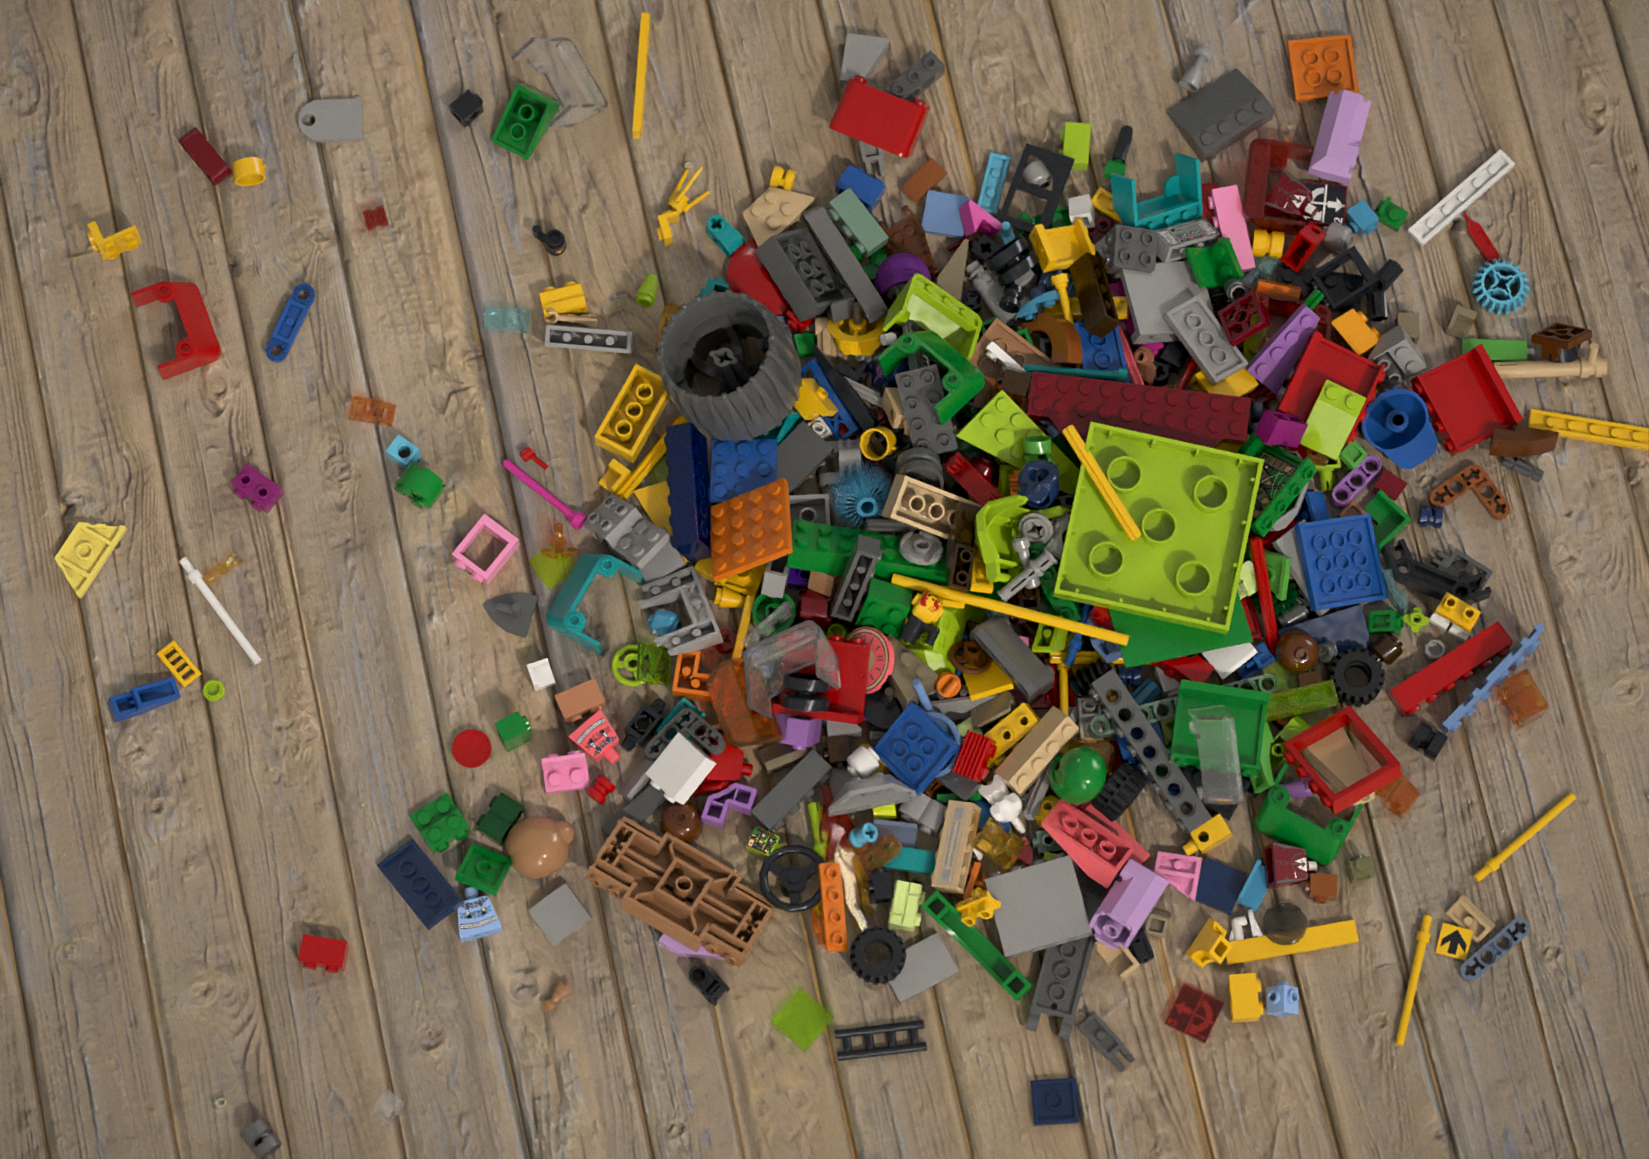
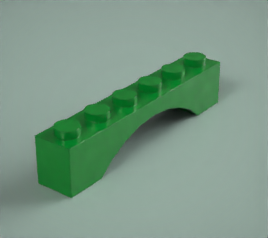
[921,890,1034,1002]

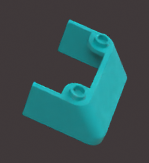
[1110,153,1203,231]
[546,552,643,655]

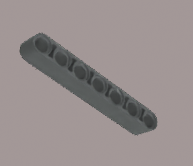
[802,204,888,324]

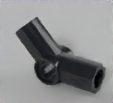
[1365,259,1404,322]

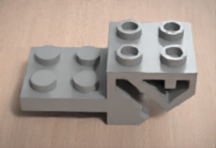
[582,493,672,569]

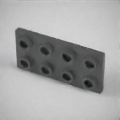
[895,364,958,454]

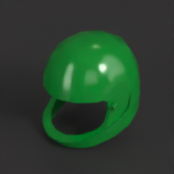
[1049,746,1106,805]

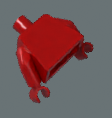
[691,729,753,797]

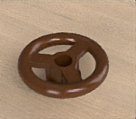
[949,640,992,675]

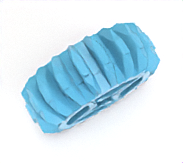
[1471,258,1530,316]

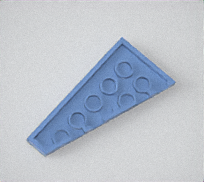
[1440,622,1546,735]

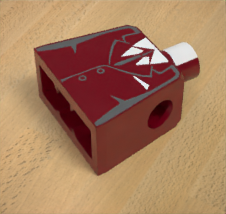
[1263,170,1318,222]
[1263,842,1317,889]

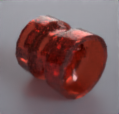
[363,205,389,231]

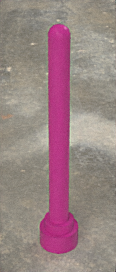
[502,459,588,531]

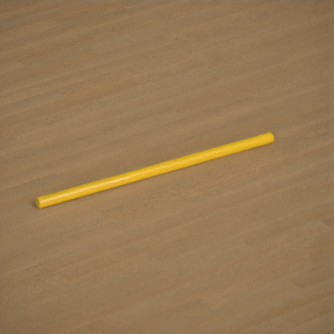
[891,573,1129,646]

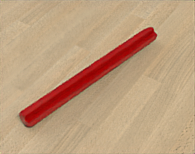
[1249,537,1279,662]

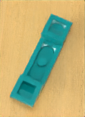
[869,845,936,875]

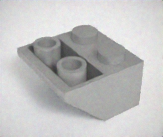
[1368,325,1427,389]

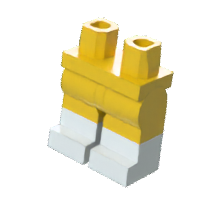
[1429,592,1481,642]

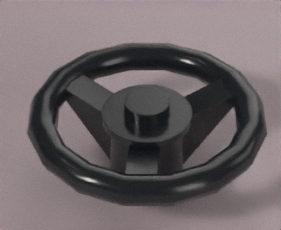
[759,845,825,912]

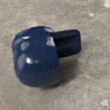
[1017,460,1060,509]

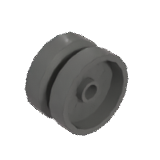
[894,447,944,490]

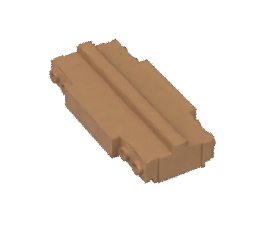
[585,816,776,968]

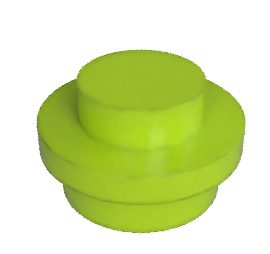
[203,679,225,701]

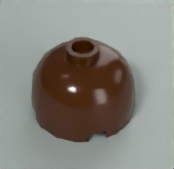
[1274,630,1319,674]
[659,801,704,844]

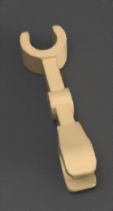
[544,308,598,327]

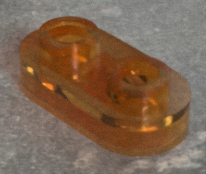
[860,835,902,871]

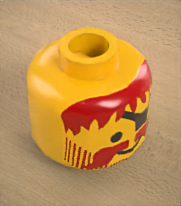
[910,591,944,624]

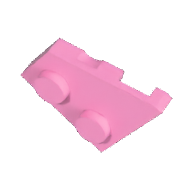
[1154,851,1202,901]

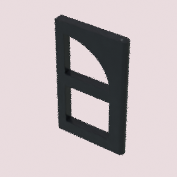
[998,143,1075,234]

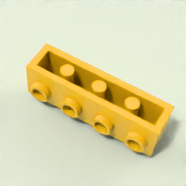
[982,702,1041,780]

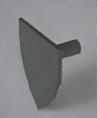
[483,592,538,638]

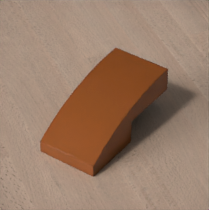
[901,158,948,204]

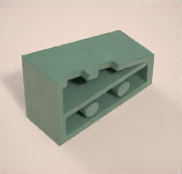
[827,187,889,258]

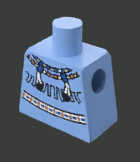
[458,887,503,942]

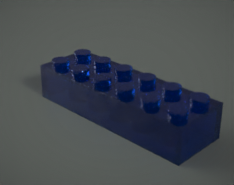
[664,422,711,562]

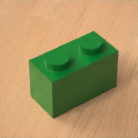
[494,711,532,752]

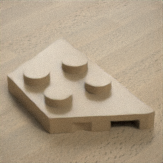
[742,186,816,247]

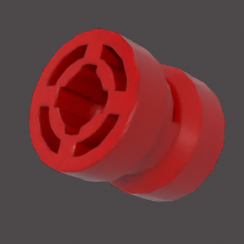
[585,774,616,805]

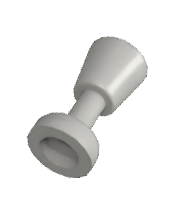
[1179,45,1215,92]

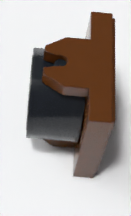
[1531,322,1592,363]

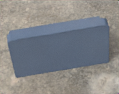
[870,819,918,849]

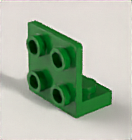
[1185,237,1244,288]

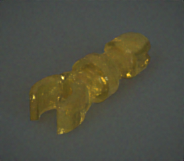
[204,552,243,584]

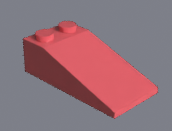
[1041,799,1135,889]

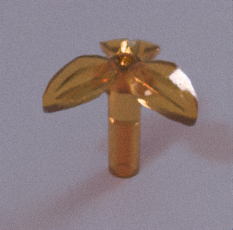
[540,523,579,559]

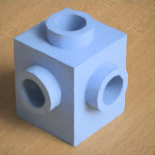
[1266,982,1299,1017]

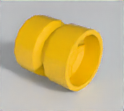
[1251,229,1285,260]

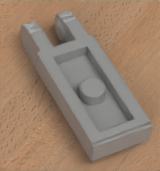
[858,140,886,178]

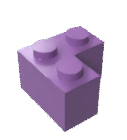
[771,713,822,750]

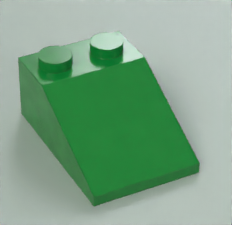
[491,83,561,160]

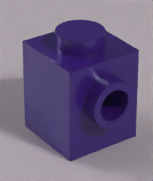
[787,568,811,590]

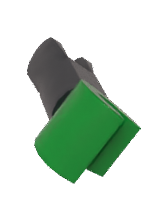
[1103,125,1133,179]

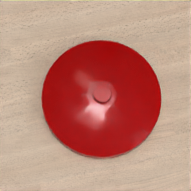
[727,239,793,317]

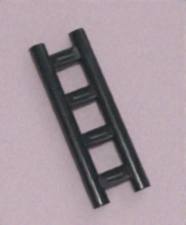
[834,1020,927,1061]

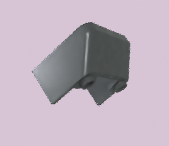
[969,614,1055,707]

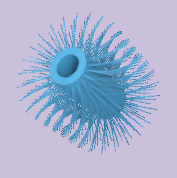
[828,458,892,533]

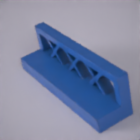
[801,359,863,441]

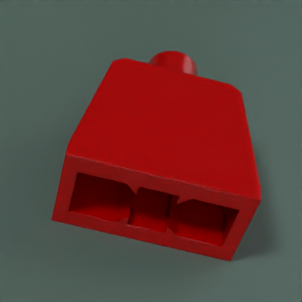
[1281,222,1327,273]

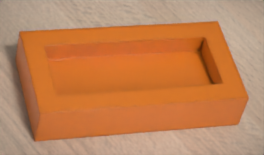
[1257,278,1302,298]

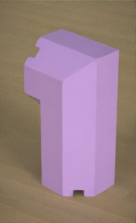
[1308,90,1371,185]
[1089,858,1169,949]

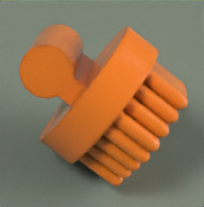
[935,671,961,698]

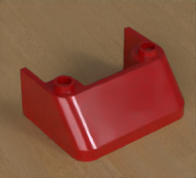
[130,281,221,380]

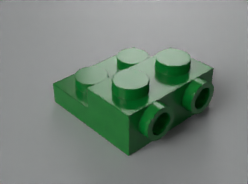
[409,792,471,854]

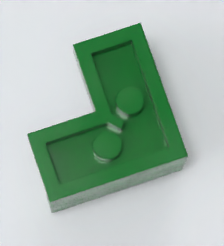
[1363,489,1411,554]

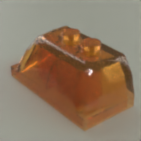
[706,657,783,747]

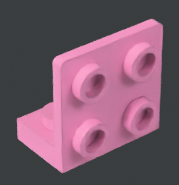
[541,751,590,794]

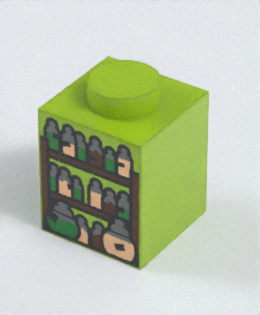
[746,826,782,859]

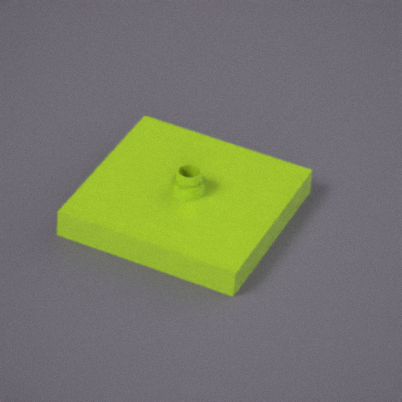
[1052,422,1264,634]

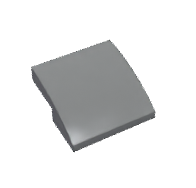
[528,883,593,946]

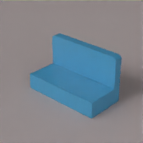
[1236,859,1268,913]

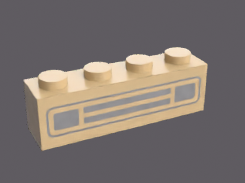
[931,800,981,894]

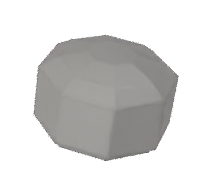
[1424,639,1446,661]

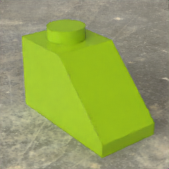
[1031,616,1069,653]

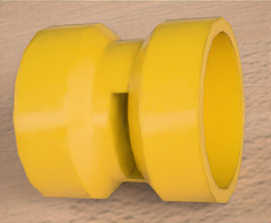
[770,165,796,191]

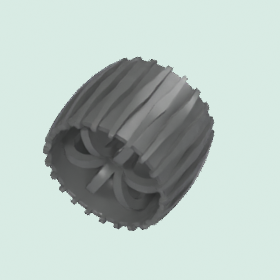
[657,290,802,443]

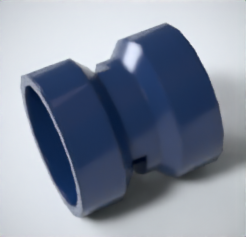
[1418,505,1443,529]
[1117,664,1141,686]

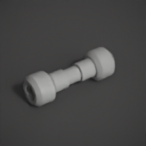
[1011,535,1041,589]

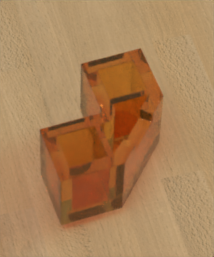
[1375,771,1420,820]

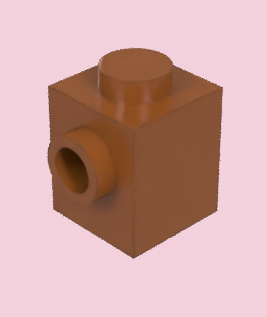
[1304,873,1337,903]

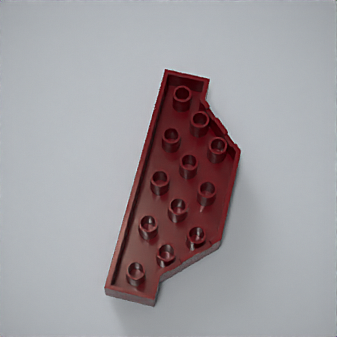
[1027,372,1251,456]

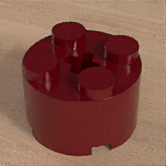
[796,588,832,634]

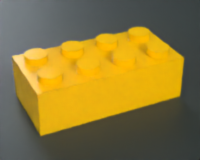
[594,364,670,464]

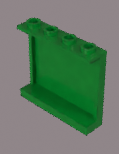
[1169,679,1270,777]

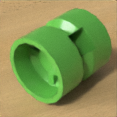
[1023,436,1053,465]

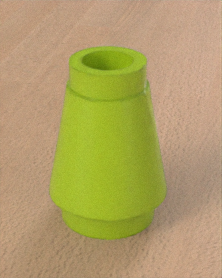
[635,274,658,307]

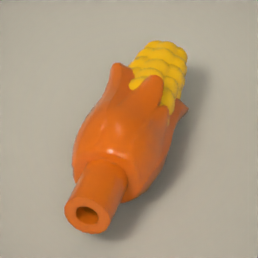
[810,901,825,947]

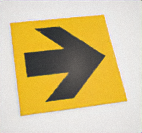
[1435,923,1473,961]

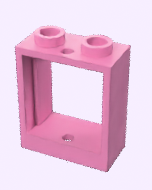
[452,514,520,585]

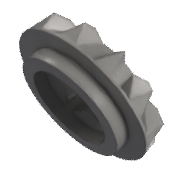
[1019,511,1054,544]

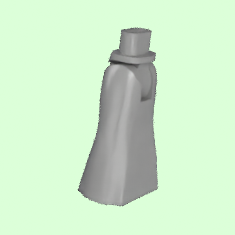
[965,260,1031,327]

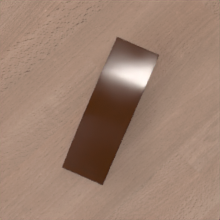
[1489,425,1559,457]

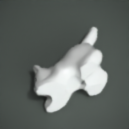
[978,774,1025,833]

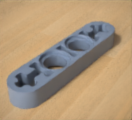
[1459,918,1530,982]

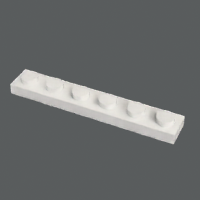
[1407,149,1515,247]

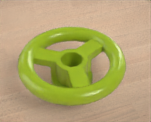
[611,644,655,687]

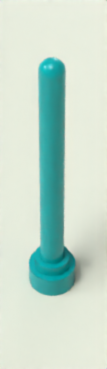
[1023,364,1128,383]

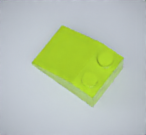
[1300,380,1366,461]

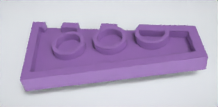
[1245,303,1321,394]

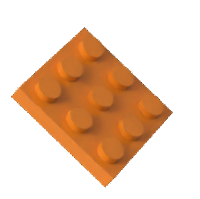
[1287,34,1359,103]

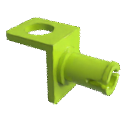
[1315,457,1341,492]

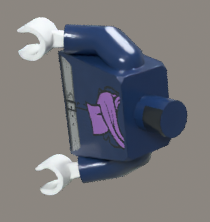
[855,332,909,398]

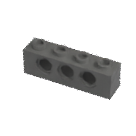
[883,50,945,101]

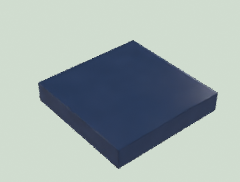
[1195,857,1247,915]
[1030,1077,1080,1126]

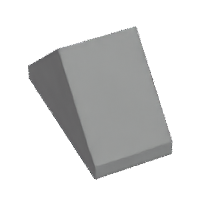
[827,720,862,738]

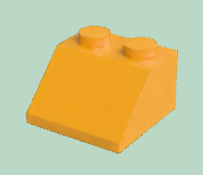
[1331,309,1381,358]

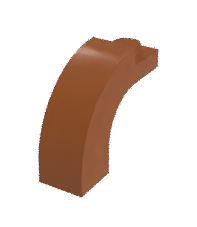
[1021,313,1082,366]

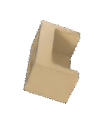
[1093,941,1140,983]

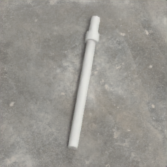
[179,557,262,665]

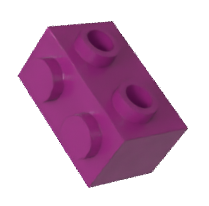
[1254,410,1308,449]
[231,463,284,514]

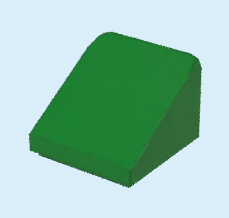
[793,333,818,359]

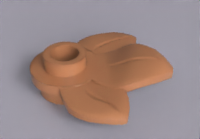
[1133,347,1157,385]

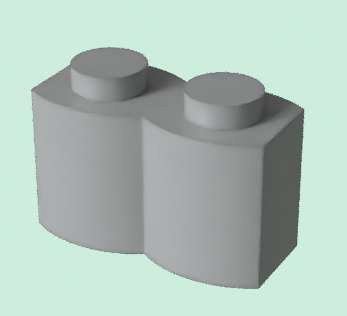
[898,793,946,835]

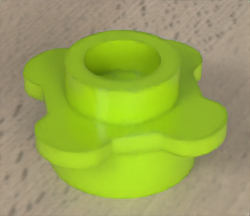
[1403,607,1429,633]

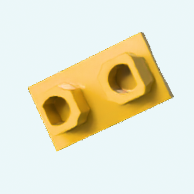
[955,888,1001,927]

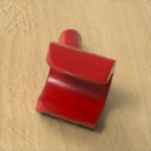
[520,447,549,470]

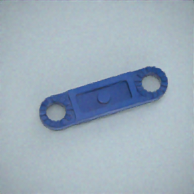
[266,283,315,363]

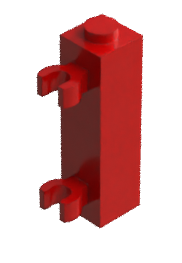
[944,451,1006,508]

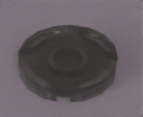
[1263,903,1307,945]

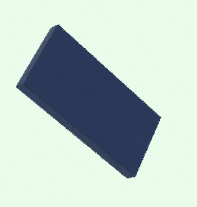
[1277,604,1372,664]
[377,838,464,930]

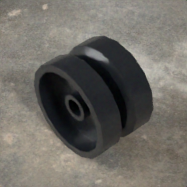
[984,235,1040,287]
[781,673,832,711]

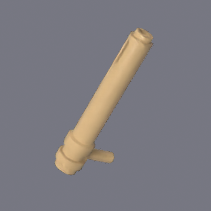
[1493,343,1607,379]

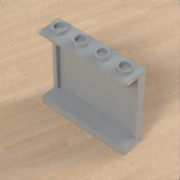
[1114,259,1215,344]
[984,853,1094,959]

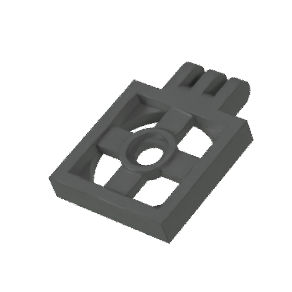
[1428,549,1493,606]

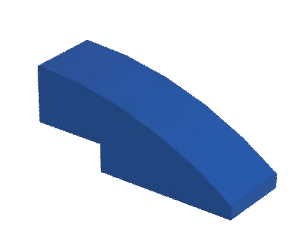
[107,677,181,723]

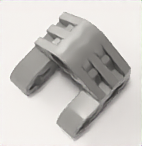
[819,439,862,489]

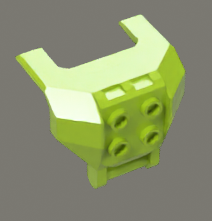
[974,494,1071,583]
[895,604,986,685]

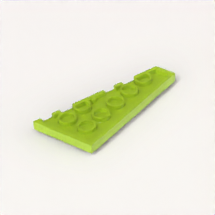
[955,390,1079,495]

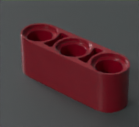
[178,127,232,186]

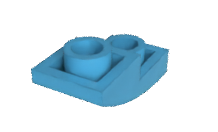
[1016,290,1060,321]

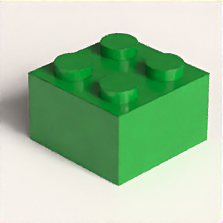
[855,578,913,637]

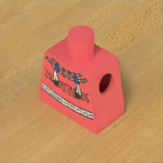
[568,709,621,765]

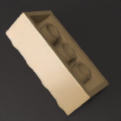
[994,706,1079,798]

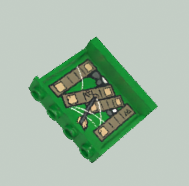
[1236,430,1317,537]

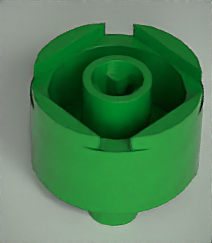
[394,461,447,509]
[752,593,796,640]

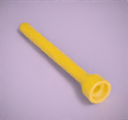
[1050,273,1082,369]

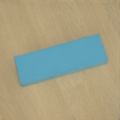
[977,152,1011,218]

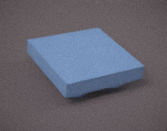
[922,190,970,239]

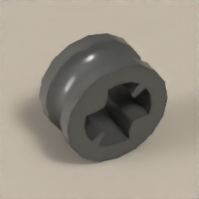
[1318,641,1338,663]

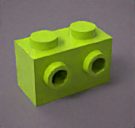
[1058,122,1091,171]

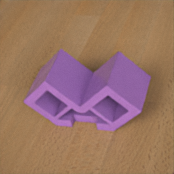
[701,783,758,830]

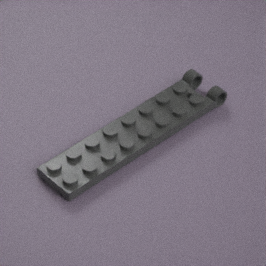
[1025,860,1108,1041]

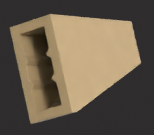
[1303,727,1375,806]

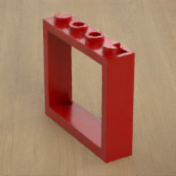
[1282,705,1401,815]

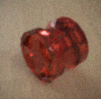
[714,629,736,654]

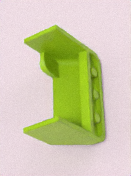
[882,274,982,361]

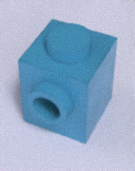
[1345,199,1379,238]

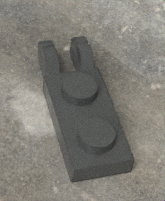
[1077,1012,1135,1073]

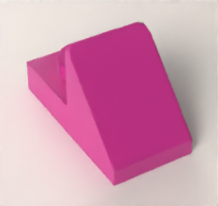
[959,199,1002,237]

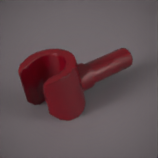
[946,233,976,252]

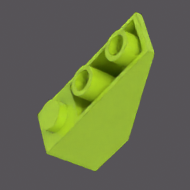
[1270,715,1311,774]

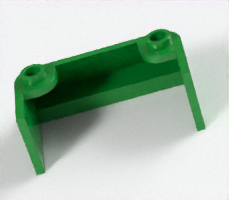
[877,331,985,425]
[1254,763,1363,866]

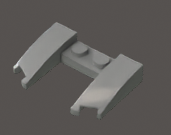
[639,566,724,656]

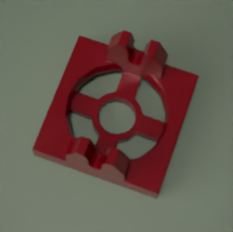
[1217,290,1272,347]

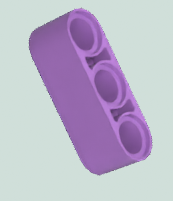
[1330,455,1381,509]

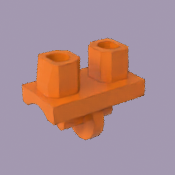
[952,862,988,901]

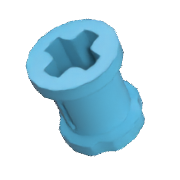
[849,823,878,848]

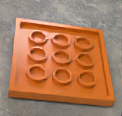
[709,478,793,582]

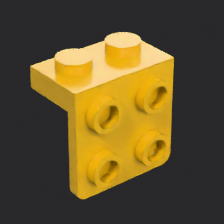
[86,221,142,261]

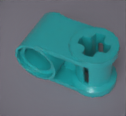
[706,215,745,256]

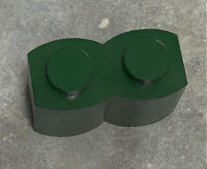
[476,792,525,846]

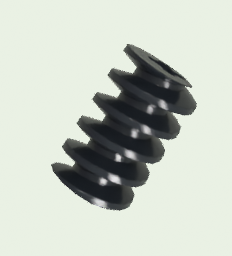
[1068,658,1118,698]

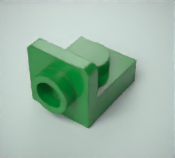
[1375,196,1409,232]
[1368,610,1404,636]

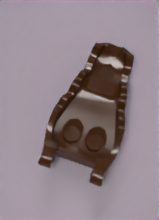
[878,205,939,282]

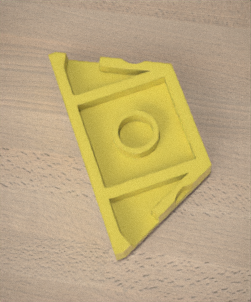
[54,522,127,599]

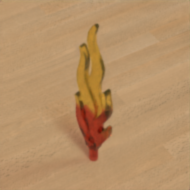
[819,785,872,933]

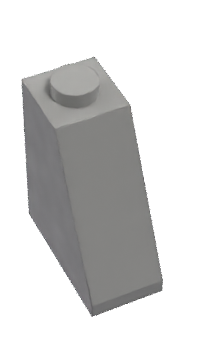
[840,33,889,89]

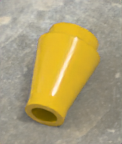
[713,586,746,608]

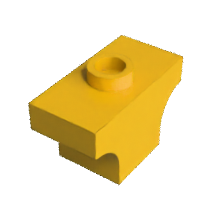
[794,378,838,420]
[1185,918,1232,968]

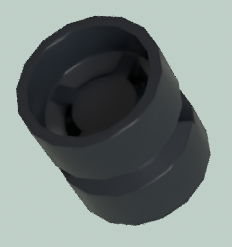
[1407,721,1448,761]

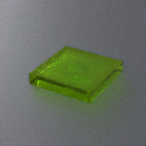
[771,989,834,1052]

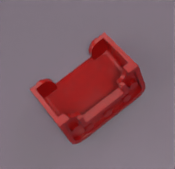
[829,75,930,158]

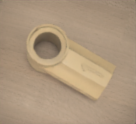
[815,317,837,360]

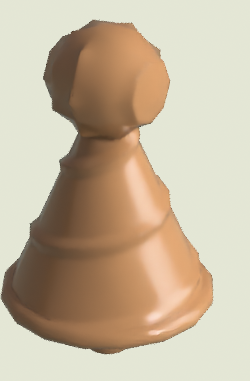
[543,979,574,1011]

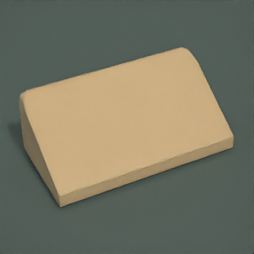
[1445,895,1495,944]

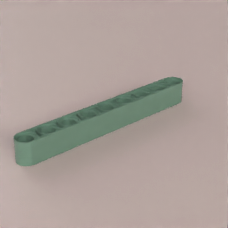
[1087,674,1278,739]

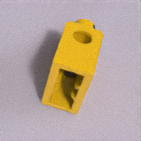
[1181,813,1233,856]

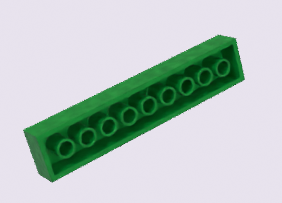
[786,519,1008,602]

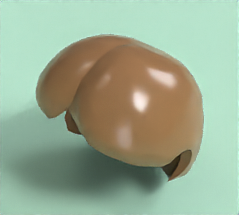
[506,817,575,879]

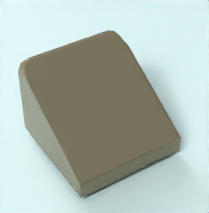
[1144,908,1171,938]

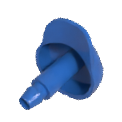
[1361,386,1437,469]

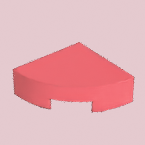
[1011,836,1034,867]

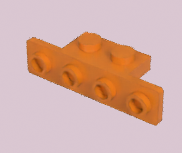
[818,863,848,952]

